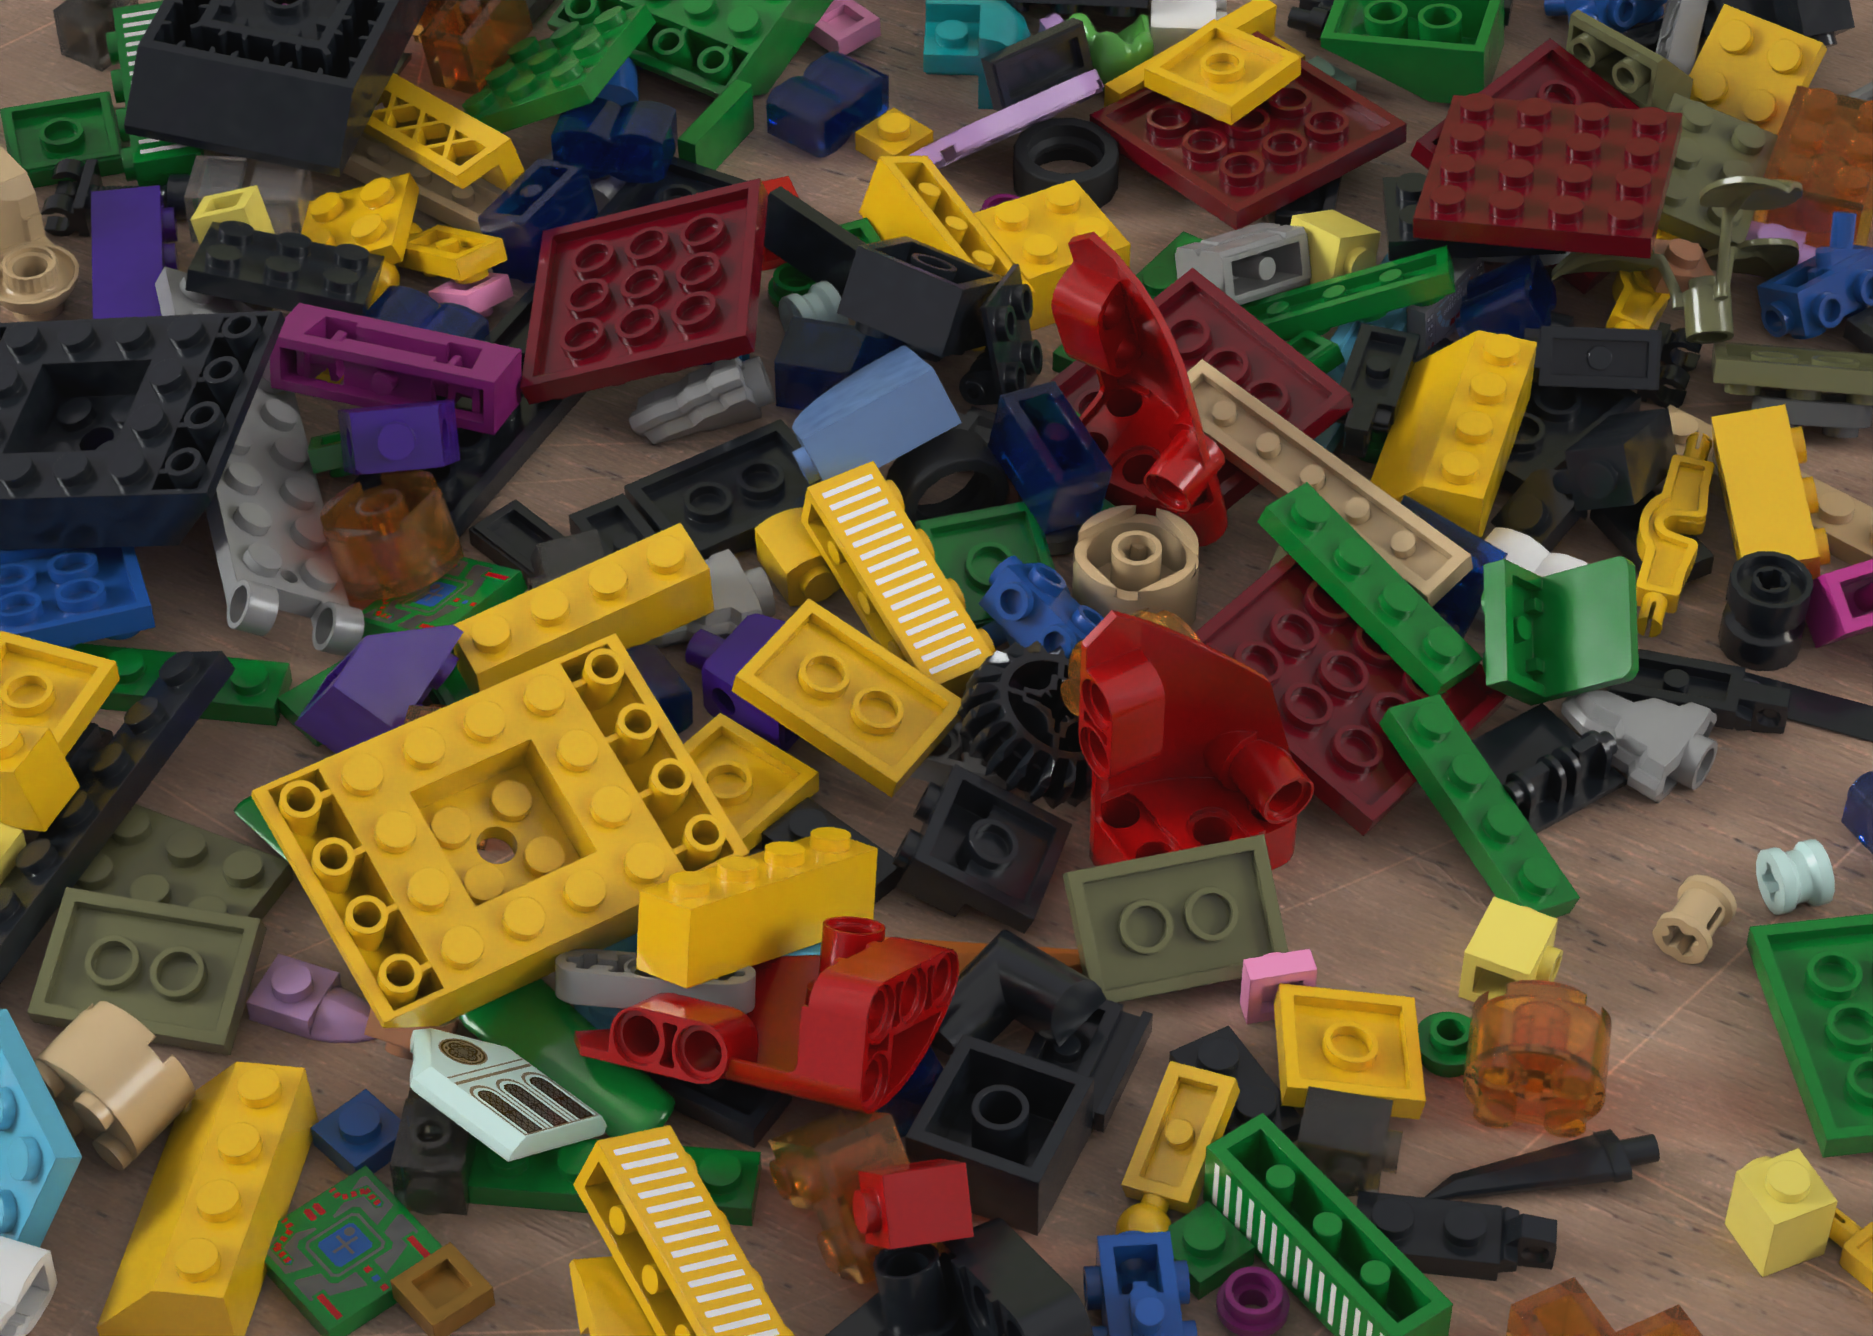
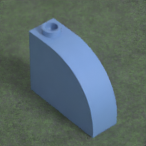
[792,344,962,485]

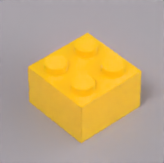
[973,180,1131,331]

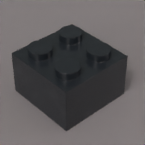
[837,236,1004,361]
[905,1034,1094,1236]

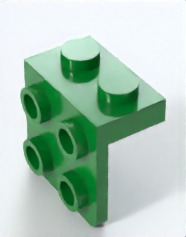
[1481,556,1639,706]

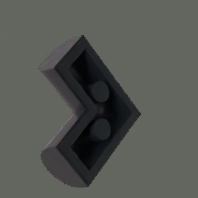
[931,929,1107,1056]

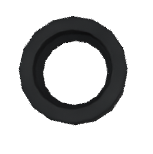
[1013,118,1119,208]
[886,428,1009,526]

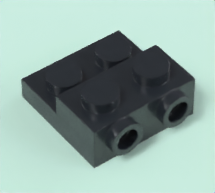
[892,764,1073,934]

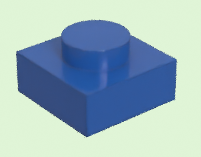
[311,1089,413,1176]

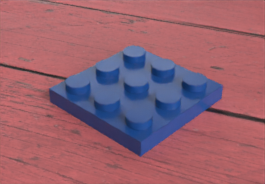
[0,547,156,649]

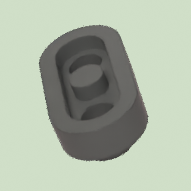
[1751,389,1873,438]

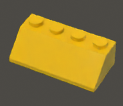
[1370,330,1537,553]
[96,1061,319,1336]

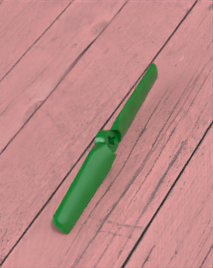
[234,796,675,1137]

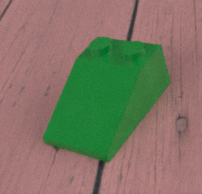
[1320,0,1504,104]

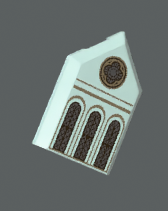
[410,1028,607,1162]

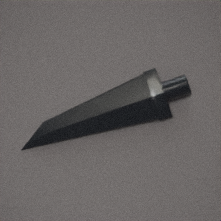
[1424,1129,1660,1200]

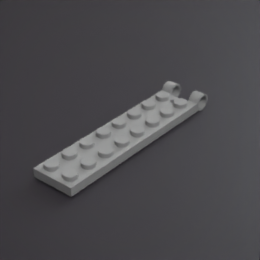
[155,267,364,657]

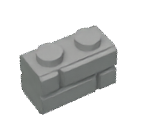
[1175,222,1312,305]

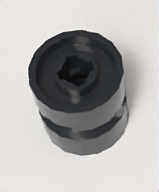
[1718,551,1814,671]

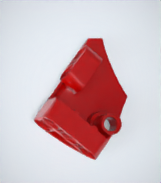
[1051,231,1228,547]
[1078,610,1314,870]
[574,916,959,1114]

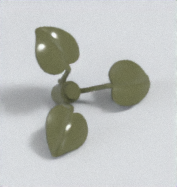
[1551,176,1803,344]

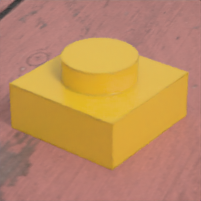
[855,107,934,162]

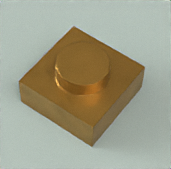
[390,1242,495,1336]

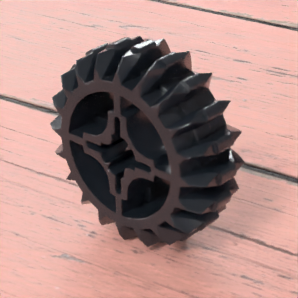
[957,641,1092,809]

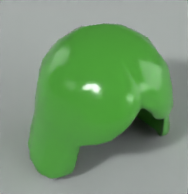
[1066,13,1154,92]

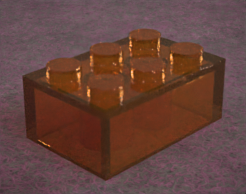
[1754,85,1873,248]

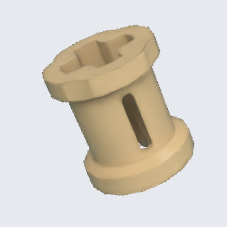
[1652,874,1737,964]

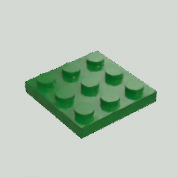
[462,4,656,133]

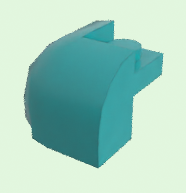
[923,0,1031,109]

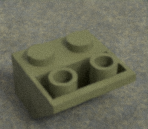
[1566,10,1693,111]

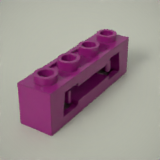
[270,303,522,435]

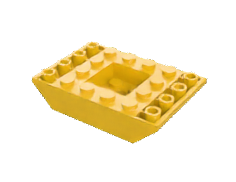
[251,633,749,1028]

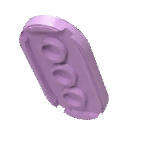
[909,69,1104,169]

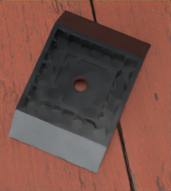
[124,0,430,177]
[0,311,285,550]

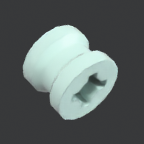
[778,281,849,351]
[1756,839,1835,915]

